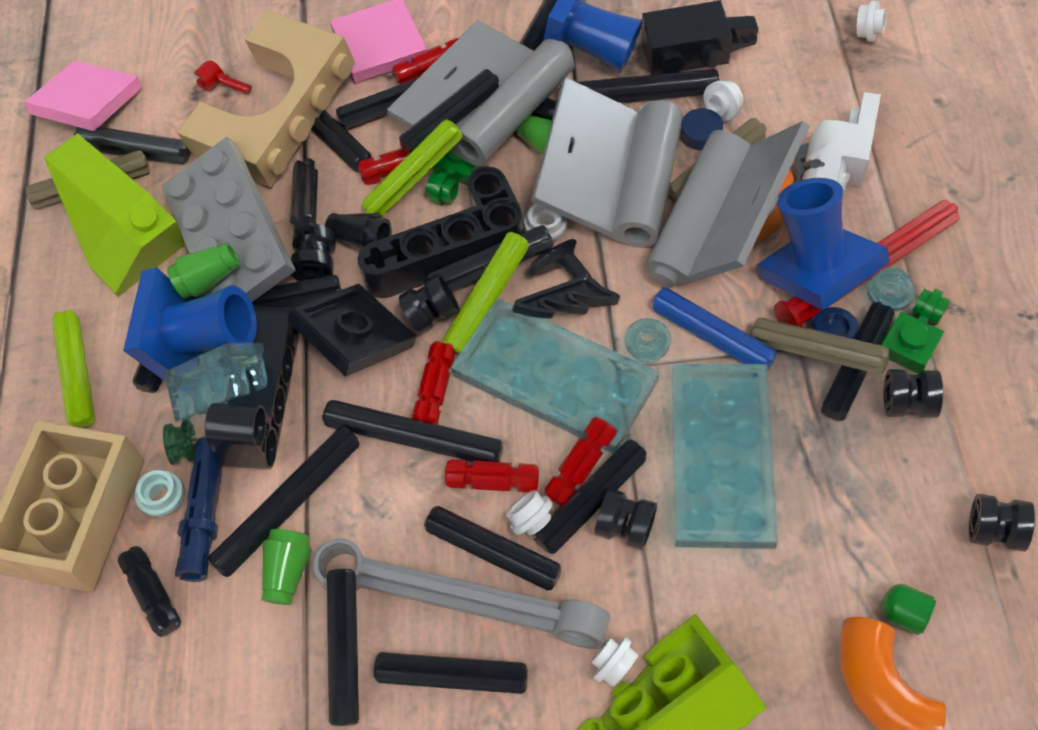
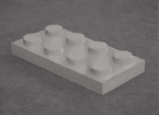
[161,136,296,302]

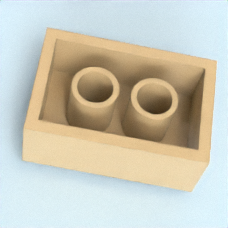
[0,420,144,593]

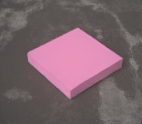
[330,0,427,83]
[24,60,141,131]

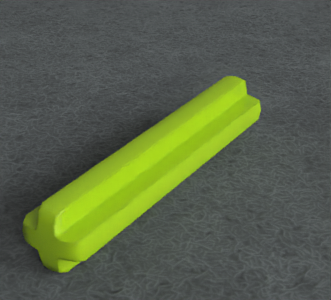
[361,119,463,216]
[443,232,529,355]
[52,310,95,428]

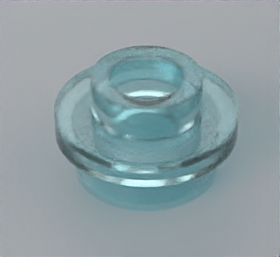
[867,268,915,312]
[625,318,671,363]

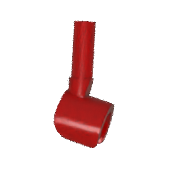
[194,60,252,95]

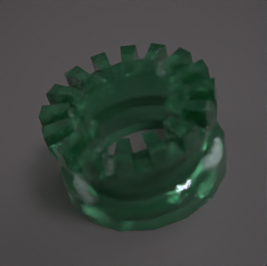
[163,420,197,465]

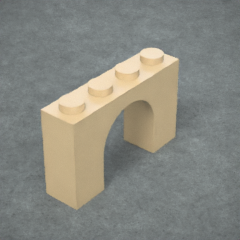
[177,10,356,188]

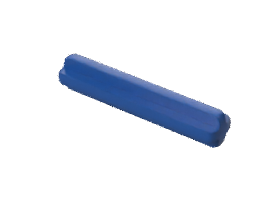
[652,288,777,373]

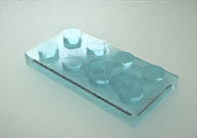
[451,298,659,454]
[671,364,778,549]

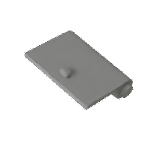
[387,20,575,166]
[531,77,683,248]
[646,121,810,288]

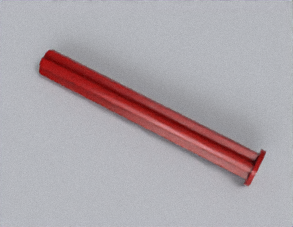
[774,200,960,327]

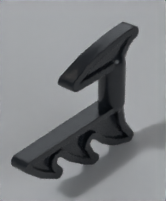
[512,239,620,319]

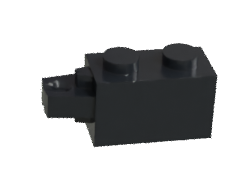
[641,0,758,75]

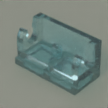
[164,343,267,422]

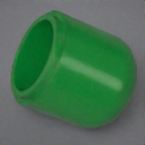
[881,584,936,636]

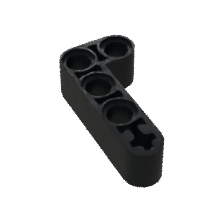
[357,166,524,299]
[205,305,300,469]

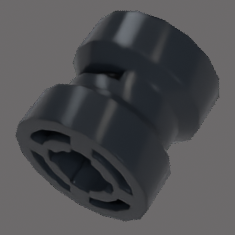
[290,224,336,281]
[399,274,460,334]
[883,369,943,418]
[595,488,658,551]
[968,494,1035,552]

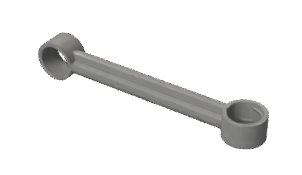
[313,539,610,649]

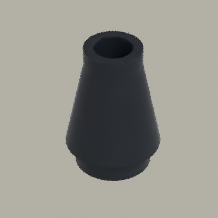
[325,212,392,251]

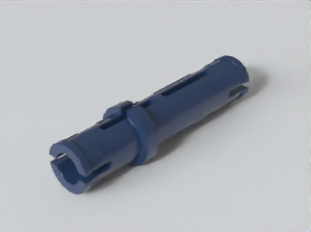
[175,437,222,582]

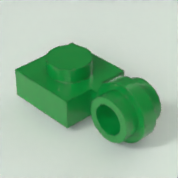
[425,152,483,206]
[881,288,950,374]

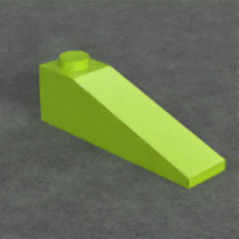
[44,133,185,297]
[577,614,767,730]

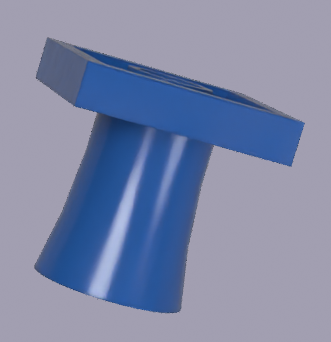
[543,0,643,73]
[757,178,890,310]
[123,267,257,393]

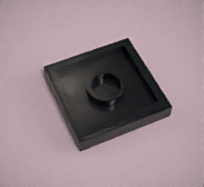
[287,283,417,377]

